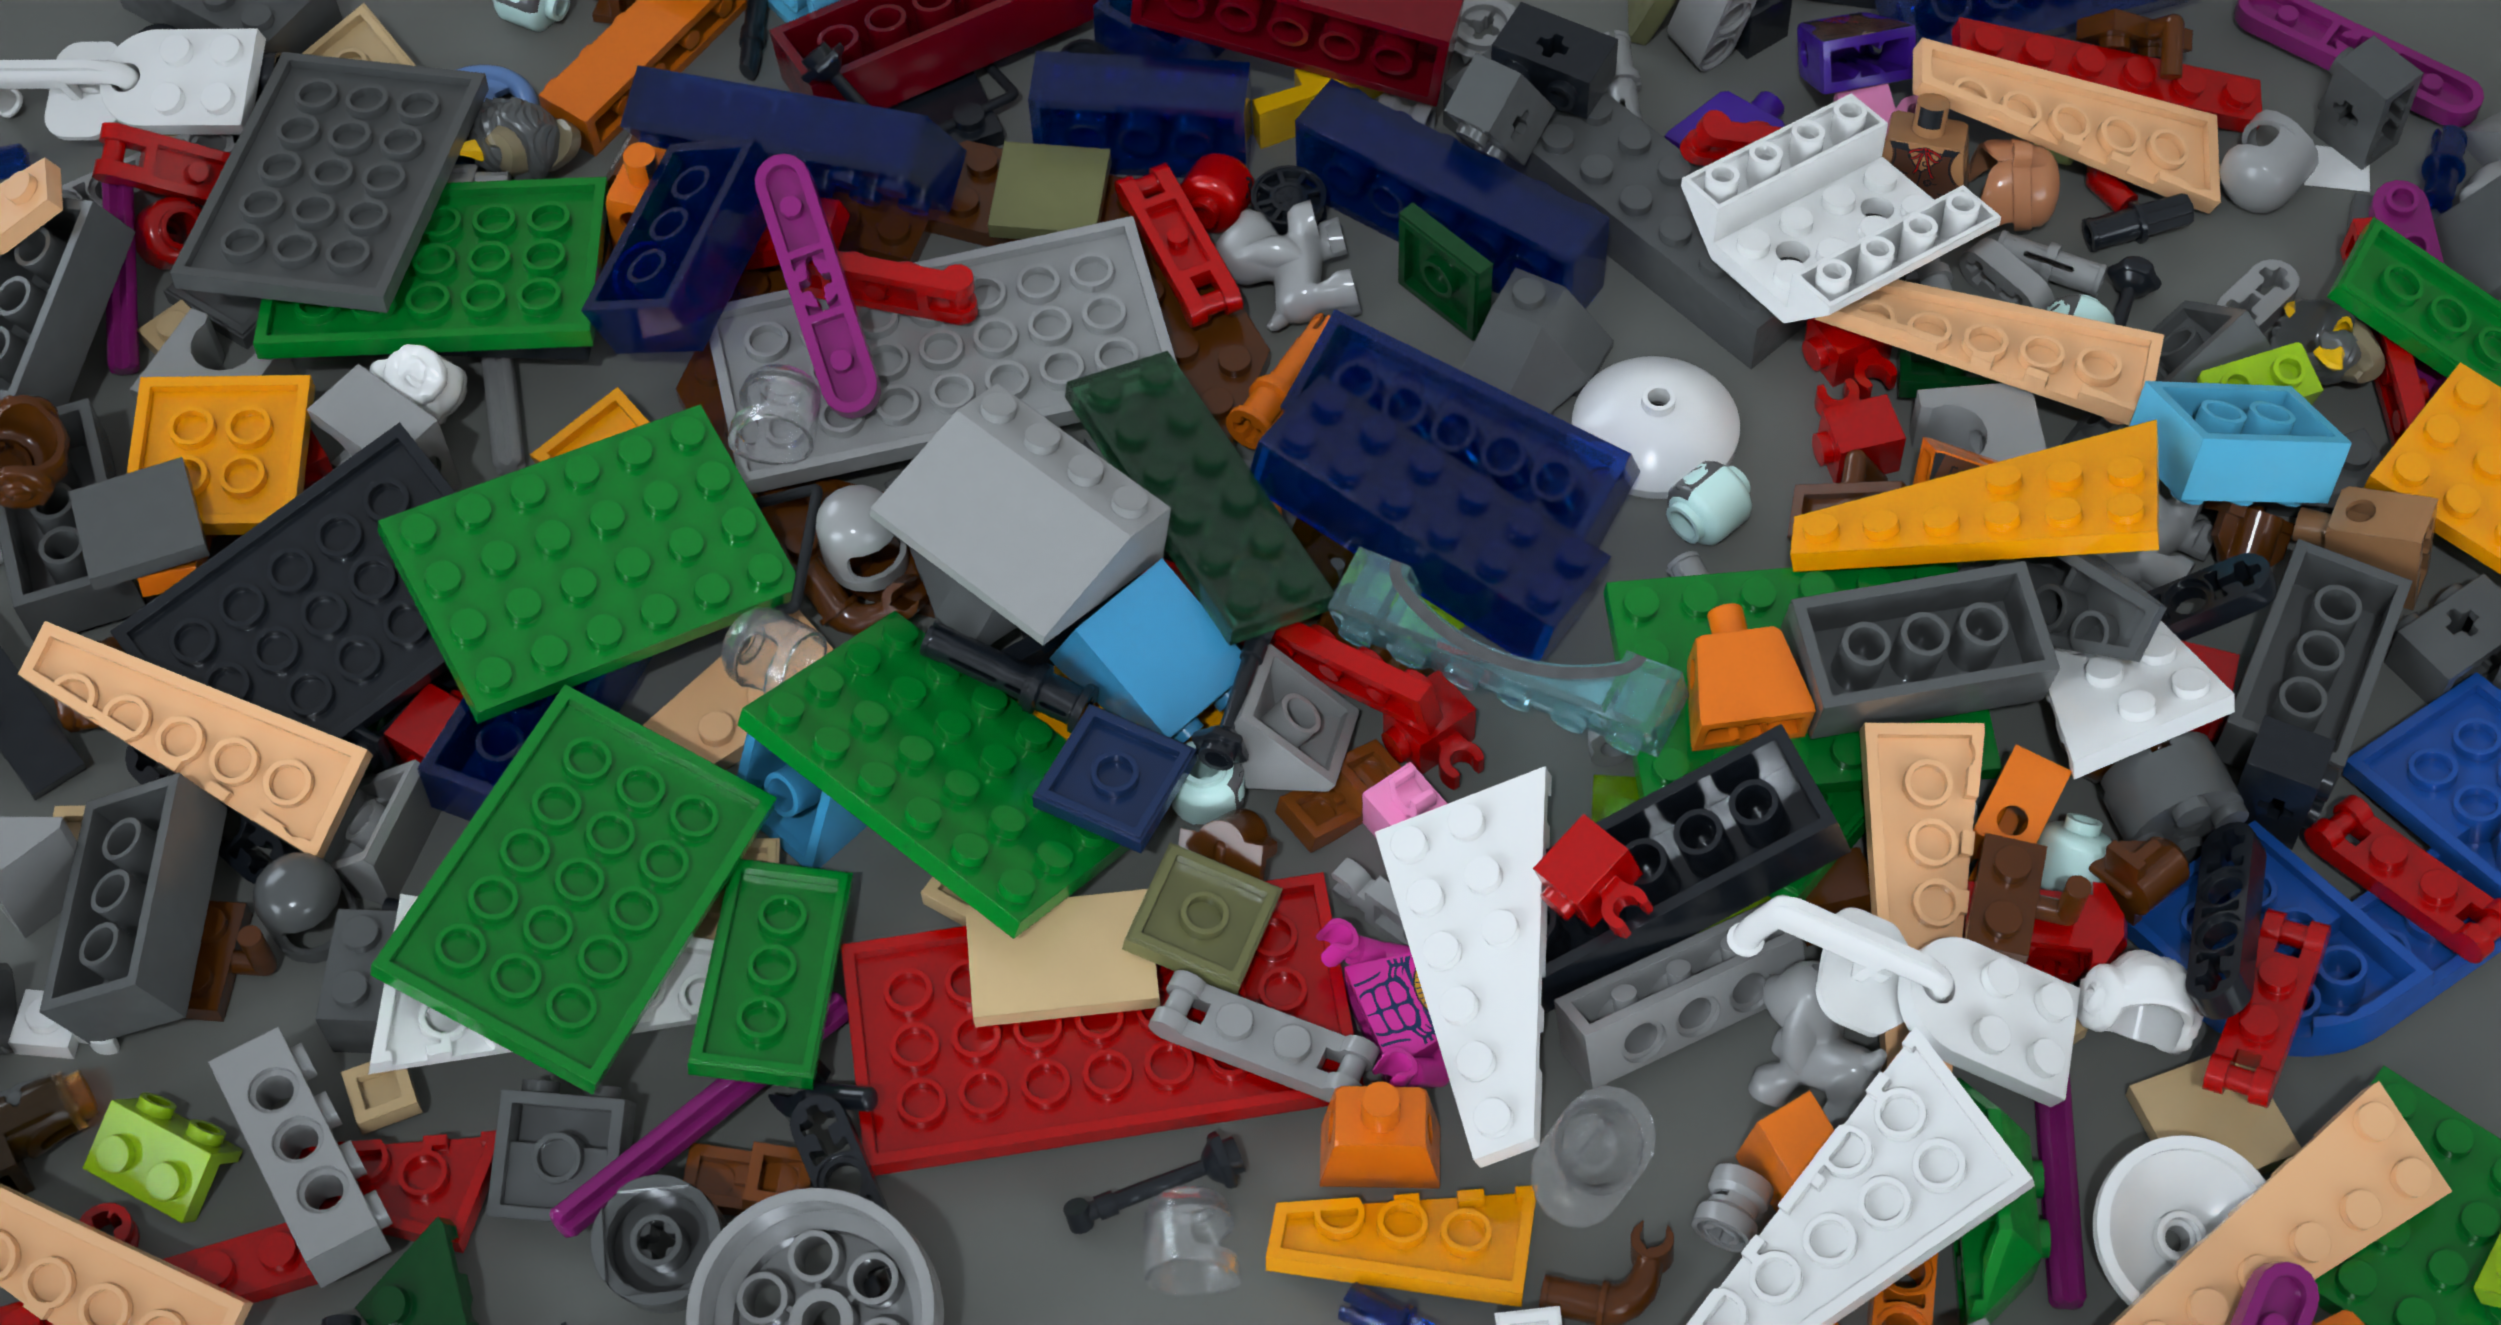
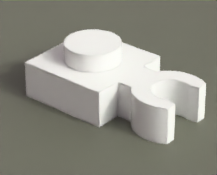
[8,989,120,1059]

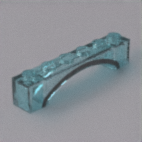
[1327,547,1689,757]

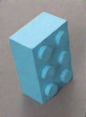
[2129,381,2352,507]

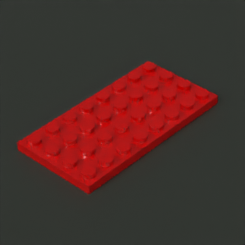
[841,872,1364,1176]

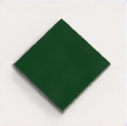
[1398,202,1493,341]

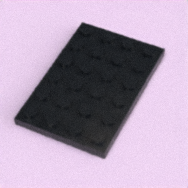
[110,422,455,742]

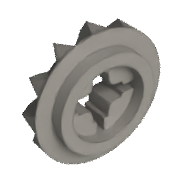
[1453,0,1516,64]

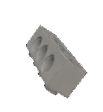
[1554,901,1805,1090]
[208,1027,393,1288]

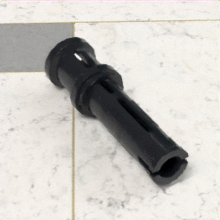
[920,620,1099,733]

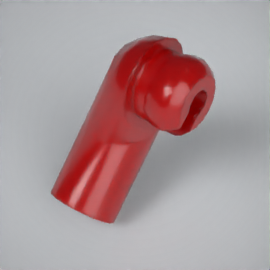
[2085,165,2139,211]

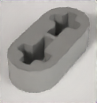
[1959,237,2055,310]
[2216,259,2300,334]

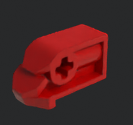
[1962,881,2127,983]

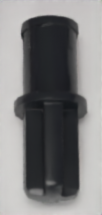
[2082,193,2194,252]

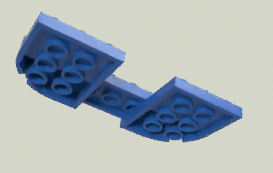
[2127,672,2501,1057]

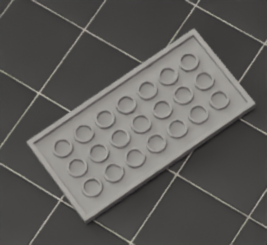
[702,216,1185,494]

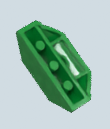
[1951,1078,2051,1325]

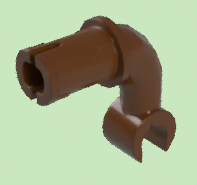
[804,556,929,636]
[1539,1221,1674,1325]

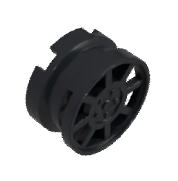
[1251,165,1327,235]

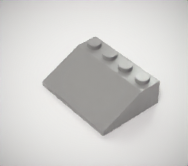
[870,383,1171,646]

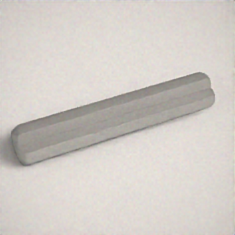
[481,357,526,476]

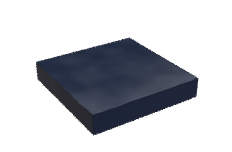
[1032,704,1197,854]

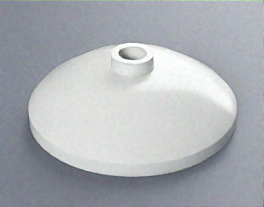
[1571,356,1740,499]
[2093,1135,2266,1305]

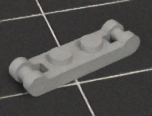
[1148,970,1380,1103]

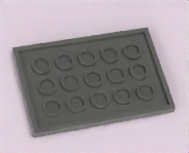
[170,52,489,313]

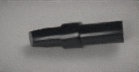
[739,0,767,81]

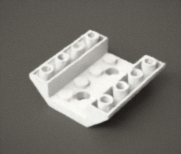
[1681,93,2001,323]

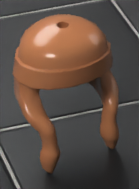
[1969,138,2060,235]

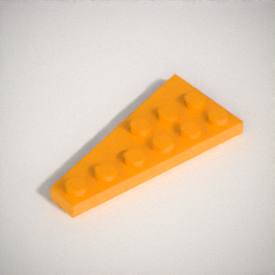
[1790,419,2159,572]

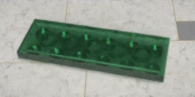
[1065,351,1336,646]

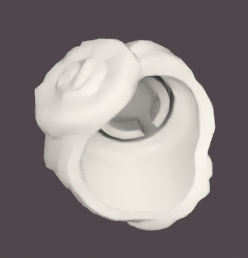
[370,344,467,424]
[2077,949,2204,1055]

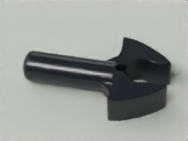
[768,1059,878,1121]

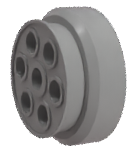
[686,1188,944,1325]

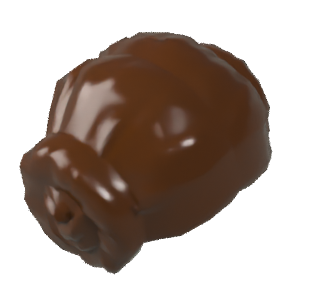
[0,395,70,509]

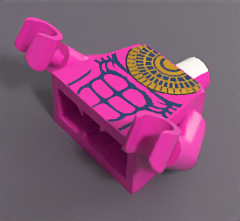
[1316,918,1450,1088]

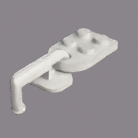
[0,29,266,140]
[1727,895,2081,1107]

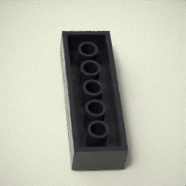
[1541,724,1851,1014]

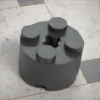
[2100,731,2249,864]
[591,1175,727,1313]

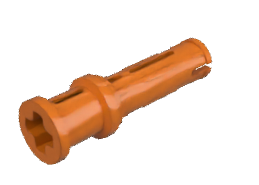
[1226,313,1343,450]

